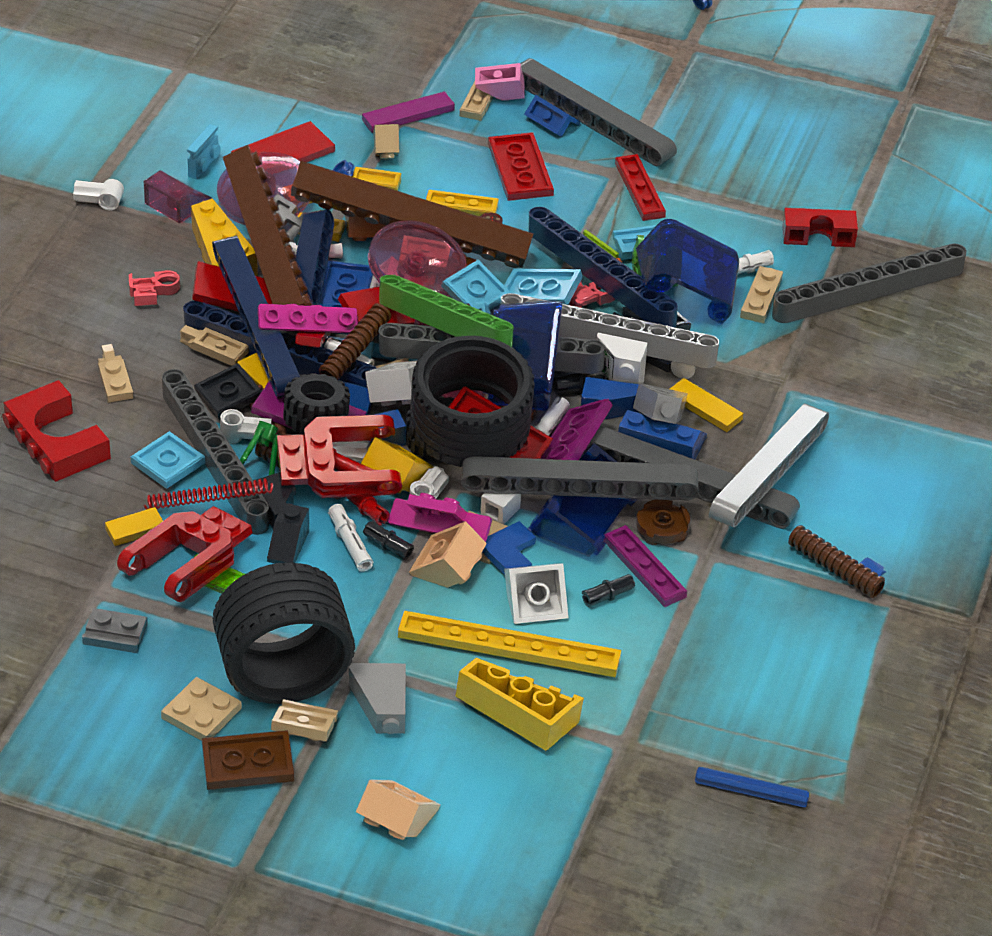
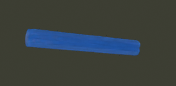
[695,767,809,808]

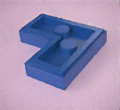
[482,521,536,575]

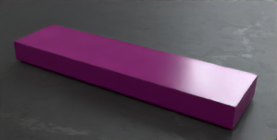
[362,91,455,133]
[603,525,687,608]

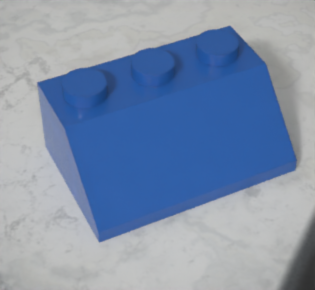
[618,410,707,460]

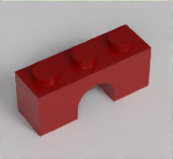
[782,208,858,247]

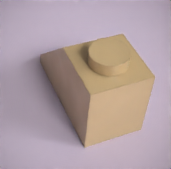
[373,124,399,160]

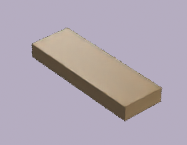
[459,81,493,121]

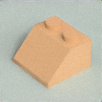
[409,521,487,588]
[356,780,441,840]

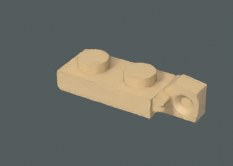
[180,325,249,366]
[98,344,133,403]

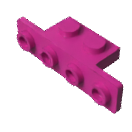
[258,304,358,333]
[388,493,492,542]

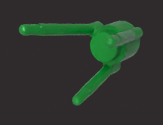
[240,421,279,476]

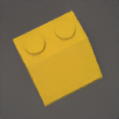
[361,437,434,493]

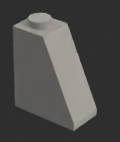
[633,383,688,424]
[349,663,406,734]

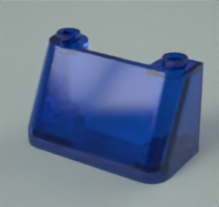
[636,219,739,324]
[483,300,563,411]
[527,443,637,557]

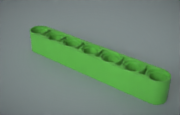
[379,275,513,347]

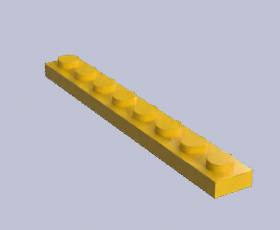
[398,611,621,678]

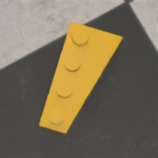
[191,198,258,276]
[455,658,584,751]

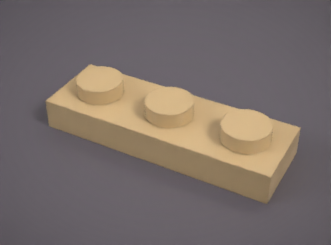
[740,266,783,323]

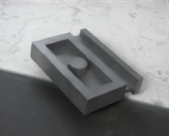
[82,608,148,653]

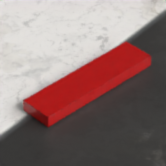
[615,154,666,221]

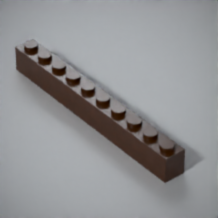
[222,145,313,306]
[291,161,533,268]

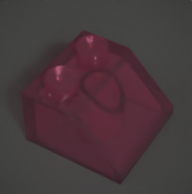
[143,170,212,224]

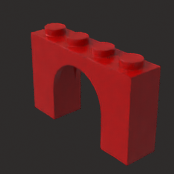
[2,380,111,482]

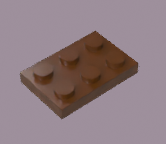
[202,730,294,790]

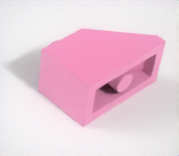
[475,63,525,101]

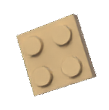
[161,677,242,741]

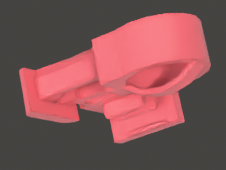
[129,270,180,306]
[569,280,615,308]

